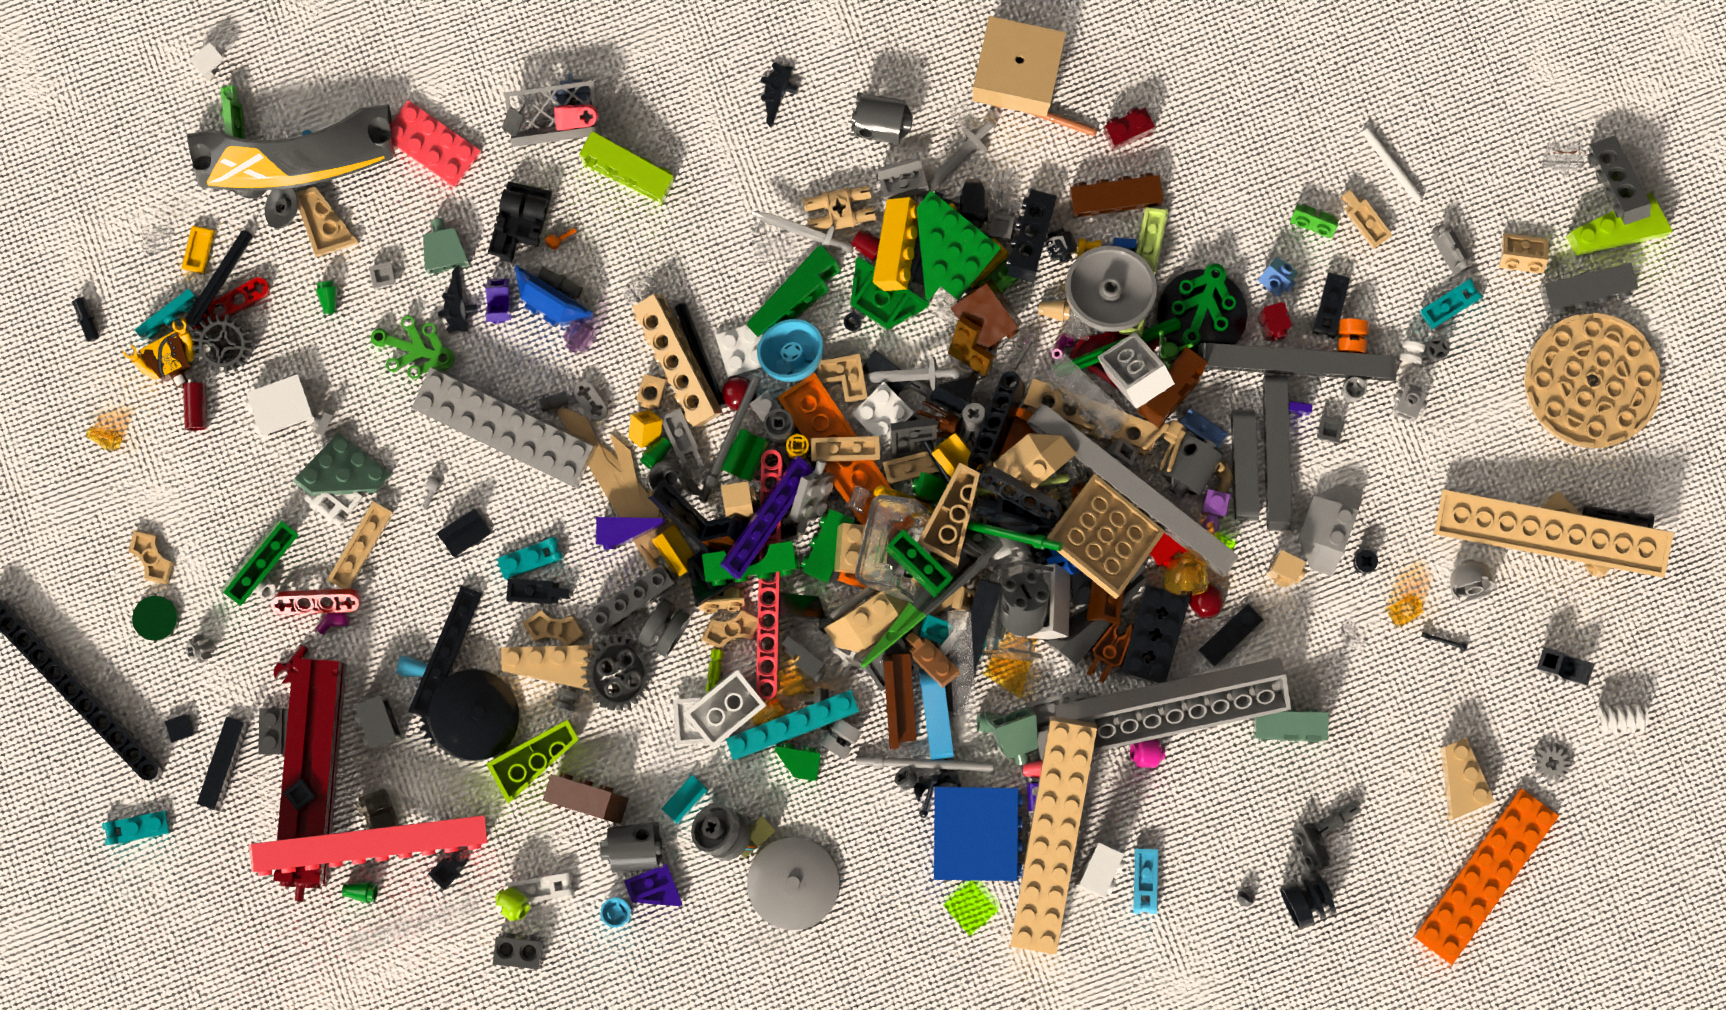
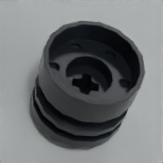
[1279,869,1336,930]

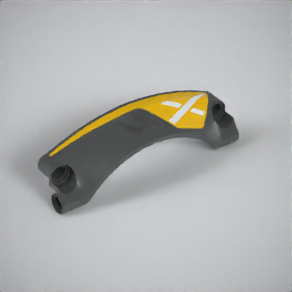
[187,104,395,191]

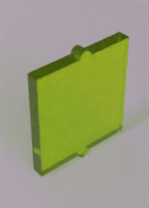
[943,881,998,936]

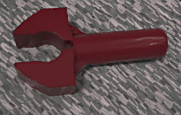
[274,645,308,684]

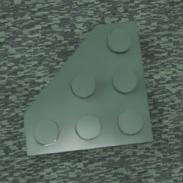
[294,433,391,496]

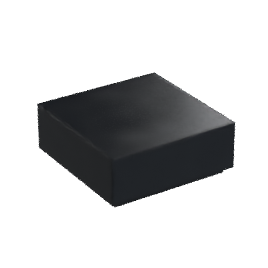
[164,714,195,743]
[283,778,317,811]

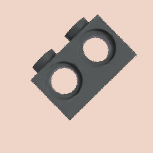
[492,932,544,970]

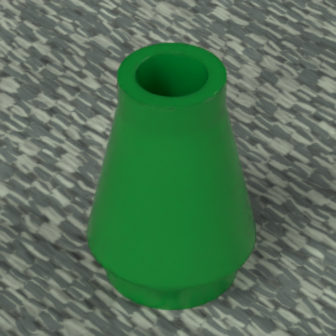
[315,281,337,314]
[640,437,672,470]
[342,881,378,904]

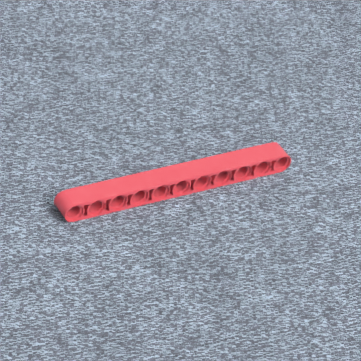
[756,450,783,700]

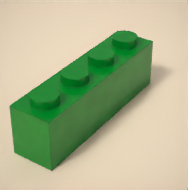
[220,519,299,606]

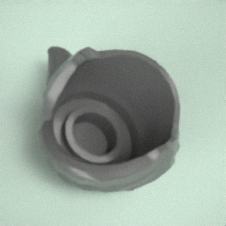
[646,460,703,496]

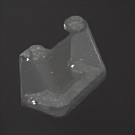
[855,495,933,602]

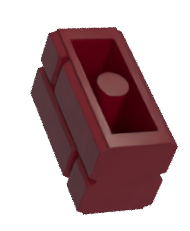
[1257,302,1292,343]

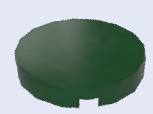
[132,596,179,641]

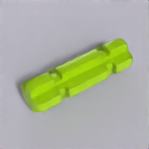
[706,649,724,692]

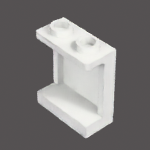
[245,374,315,438]

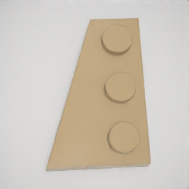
[297,187,359,258]

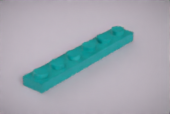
[726,690,861,761]

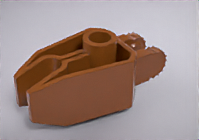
[1086,619,1132,683]

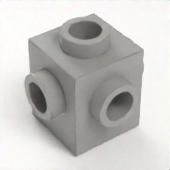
[1392,384,1428,422]

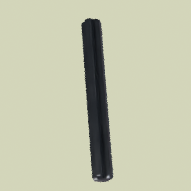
[185,230,253,328]
[675,302,725,407]

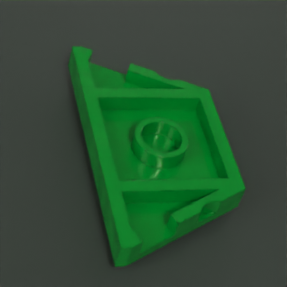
[850,257,930,331]

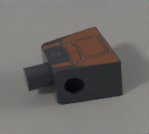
[700,515,747,552]

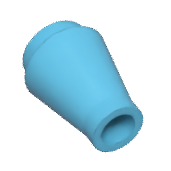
[396,655,428,677]

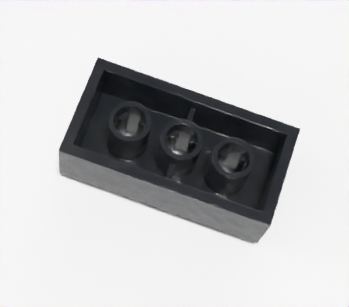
[1119,584,1190,684]

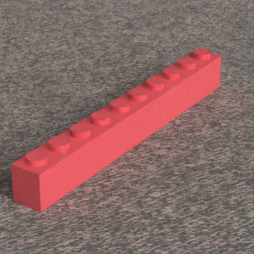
[249,816,487,876]

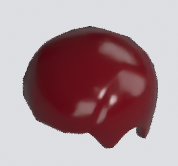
[721,376,757,411]
[1189,583,1224,619]

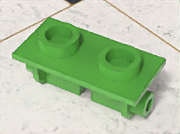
[1290,203,1339,239]

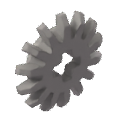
[1531,743,1573,785]

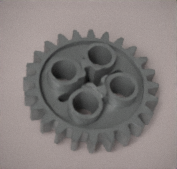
[581,636,652,711]

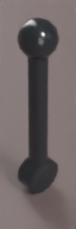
[1421,632,1468,651]
[919,774,937,818]

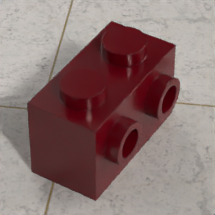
[1103,107,1155,152]

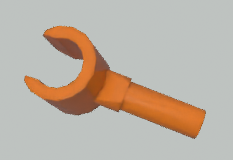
[545,227,576,250]

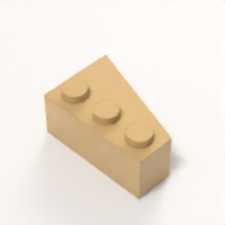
[721,481,758,525]
[1440,738,1495,820]

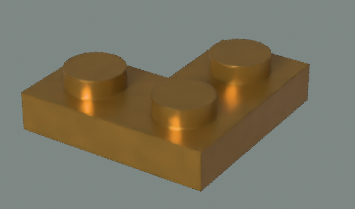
[948,317,995,377]

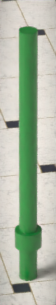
[967,520,1063,551]

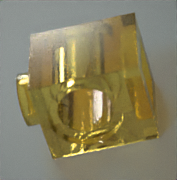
[1385,593,1424,629]

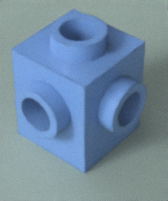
[1257,256,1298,297]

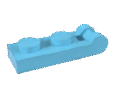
[1133,849,1158,914]

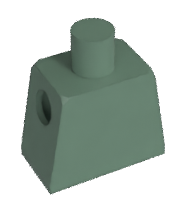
[423,218,470,275]
[988,706,1038,765]

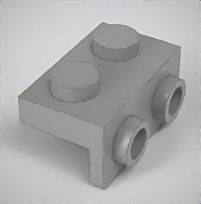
[877,157,929,202]

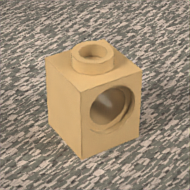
[636,374,667,411]

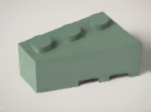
[1253,708,1329,742]

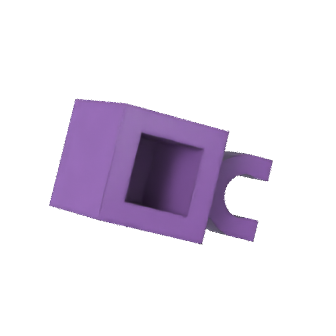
[1200,489,1230,533]

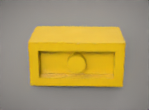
[932,433,983,478]
[651,525,694,577]

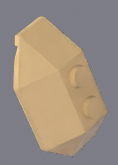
[994,433,1077,497]
[824,577,912,652]

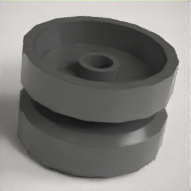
[638,598,692,658]
[691,803,751,861]

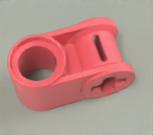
[554,104,598,130]

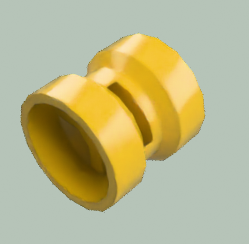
[786,434,809,460]

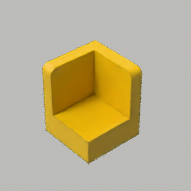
[629,410,663,448]

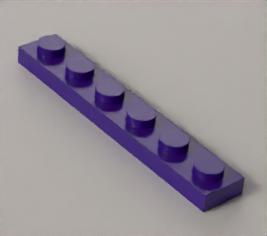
[720,456,815,579]

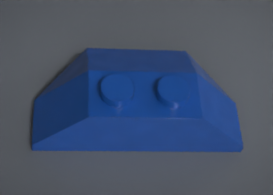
[514,265,595,327]

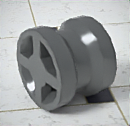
[1424,337,1450,362]
[552,687,580,712]

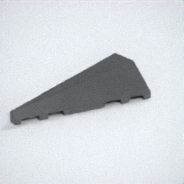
[1041,575,1148,666]

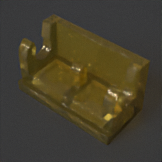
[776,669,808,698]

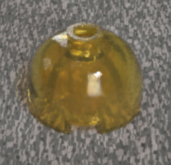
[1163,554,1209,595]

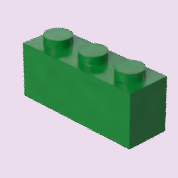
[800,509,855,584]
[885,529,953,598]

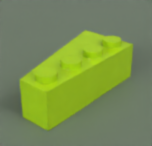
[579,131,675,205]

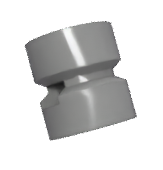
[820,719,862,760]

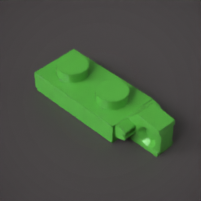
[220,85,245,139]

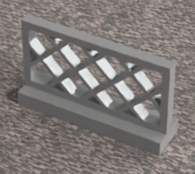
[504,80,602,147]

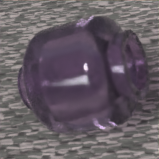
[563,319,596,354]

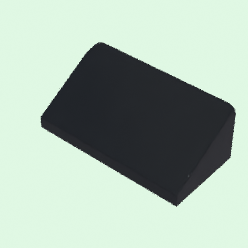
[862,350,909,395]
[779,593,825,619]

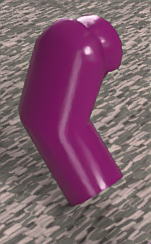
[1052,333,1074,359]
[315,612,350,635]

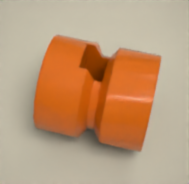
[1337,318,1369,354]

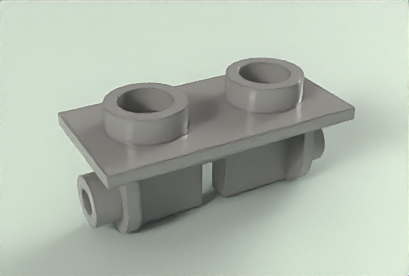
[1431,226,1473,275]

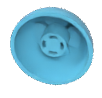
[757,319,824,382]

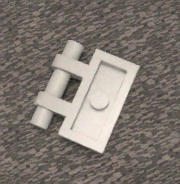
[304,492,364,528]

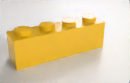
[873,197,919,291]

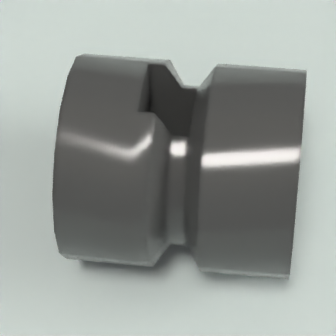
[764,409,796,446]

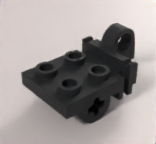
[488,181,552,263]

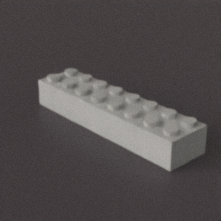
[411,367,598,487]

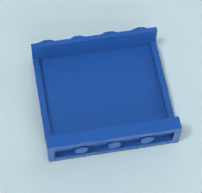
[933,787,1022,881]

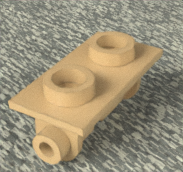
[699,587,745,613]

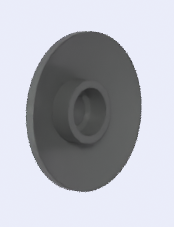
[265,188,298,229]

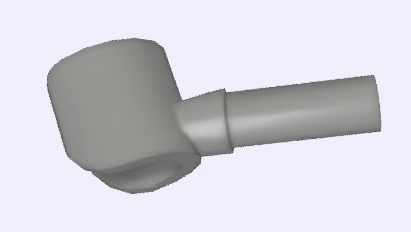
[422,476,441,509]

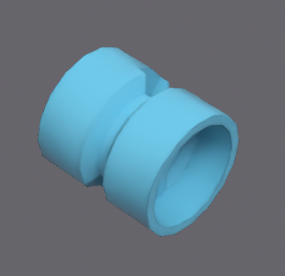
[600,897,633,928]

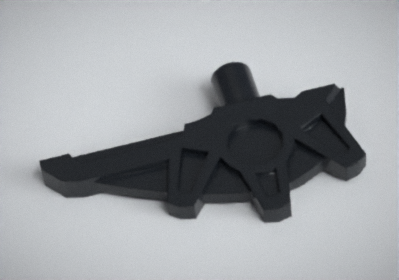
[761,62,799,128]
[438,267,478,334]

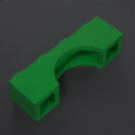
[702,541,799,586]

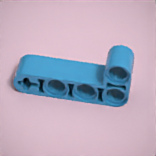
[918,668,954,760]

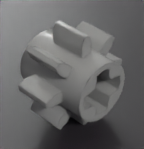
[186,634,215,664]

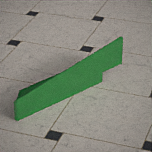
[747,245,841,337]

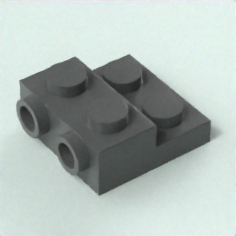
[782,636,825,684]

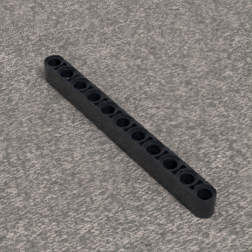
[0,599,163,781]

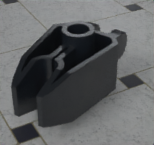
[956,179,988,229]

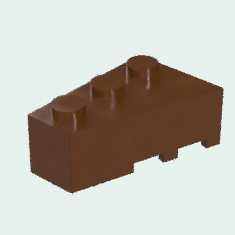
[1138,346,1208,428]

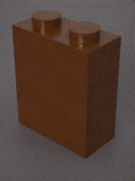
[951,278,1022,351]

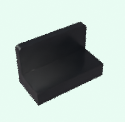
[437,508,491,557]

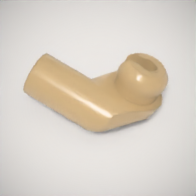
[1215,461,1234,493]

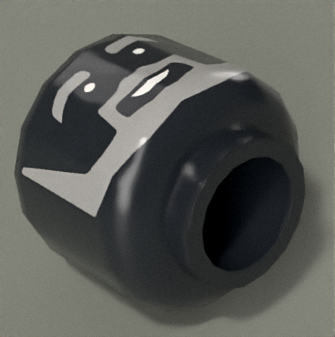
[1045,228,1078,264]

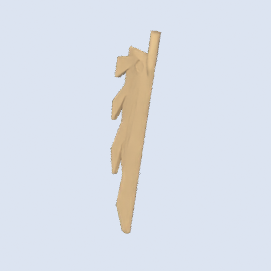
[556,407,681,571]

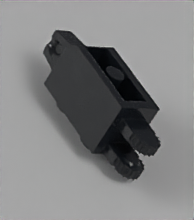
[974,496,1056,535]

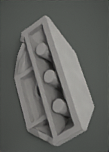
[1298,484,1363,577]

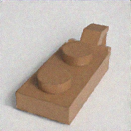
[906,632,960,688]

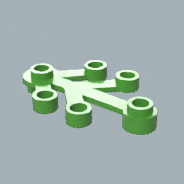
[371,316,455,380]

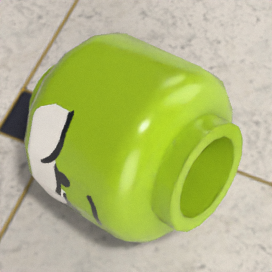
[495,887,530,921]

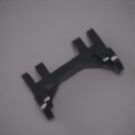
[913,769,961,802]

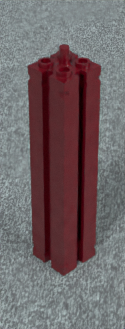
[273,658,347,902]

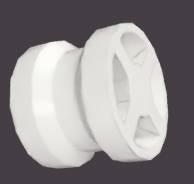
[1399,341,1426,365]

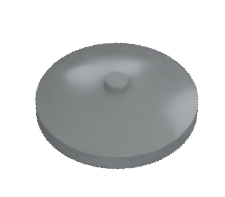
[1065,246,1157,332]
[747,837,839,930]

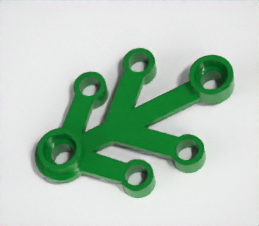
[1171,263,1236,348]

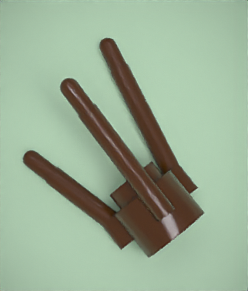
[917,401,961,439]

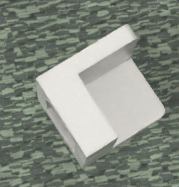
[189,42,224,81]

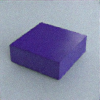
[1289,401,1313,416]

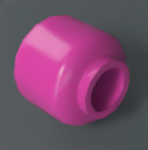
[1129,739,1165,768]

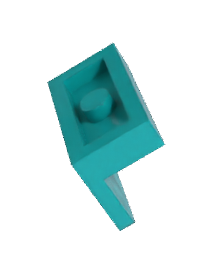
[661,775,709,825]

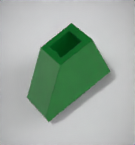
[912,472,947,505]
[775,743,821,781]

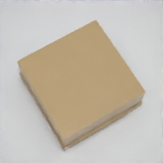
[972,16,1066,117]

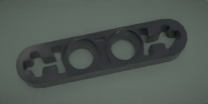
[979,466,1063,522]

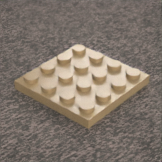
[1046,473,1165,599]

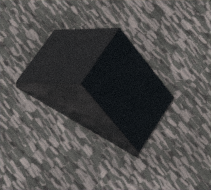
[930,375,978,414]

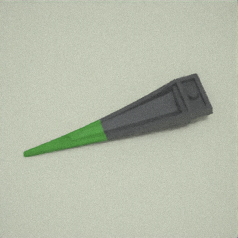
[861,519,1003,668]

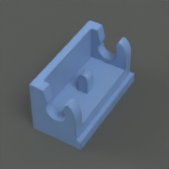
[1180,408,1228,449]

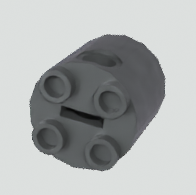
[850,92,913,145]
[1161,430,1224,497]
[1000,571,1049,637]
[600,822,663,873]

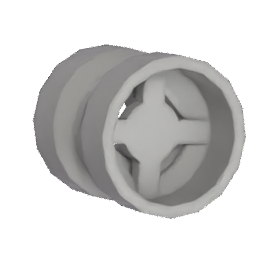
[1341,377,1367,403]

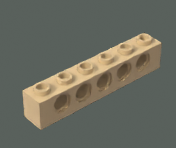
[632,294,723,427]
[1022,378,1161,456]

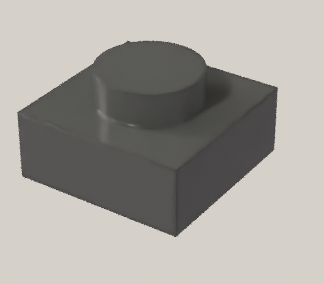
[1316,416,1344,444]

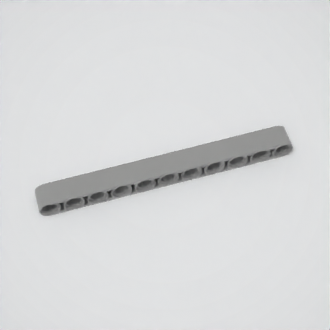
[1027,404,1238,576]

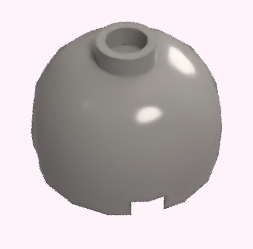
[1450,559,1497,601]

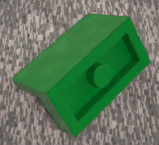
[721,428,770,482]

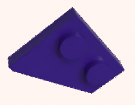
[624,864,683,907]

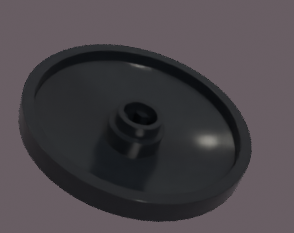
[1157,269,1248,354]
[427,669,519,762]

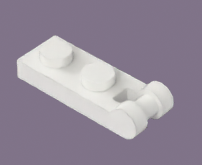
[507,872,575,903]

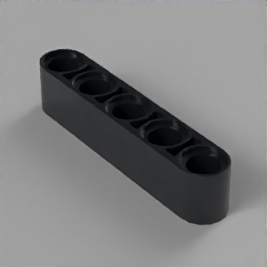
[967,371,1026,478]

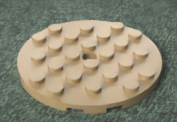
[1524,313,1662,448]

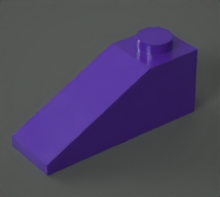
[596,517,668,549]

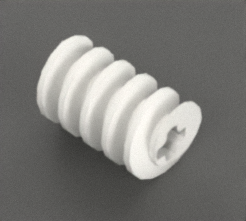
[1597,703,1649,735]

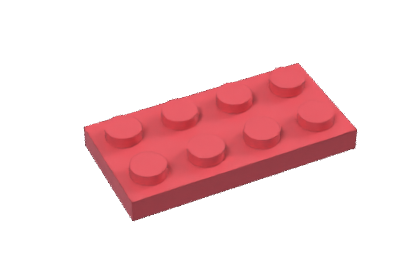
[390,100,481,188]

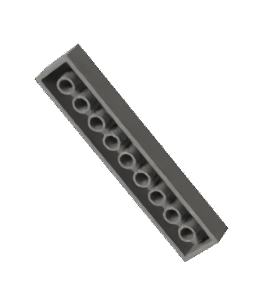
[1054,657,1291,752]

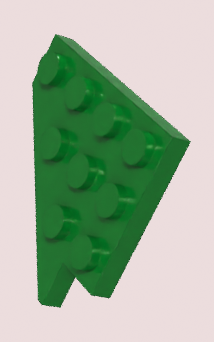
[917,190,1001,301]

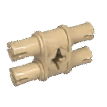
[803,185,876,232]

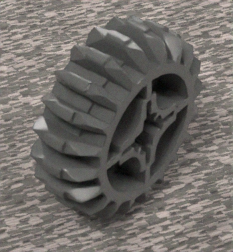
[192,313,254,374]

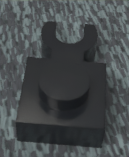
[427,850,469,891]

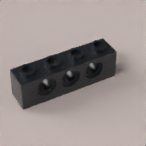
[1005,189,1057,283]

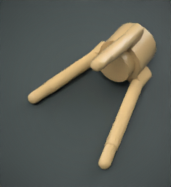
[1143,420,1187,472]

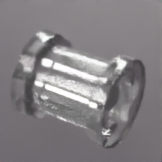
[844,485,872,515]

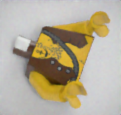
[122,317,196,388]

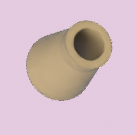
[1038,300,1072,322]

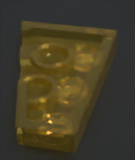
[982,632,1037,699]

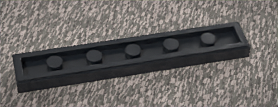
[945,578,1002,714]
[408,586,483,719]

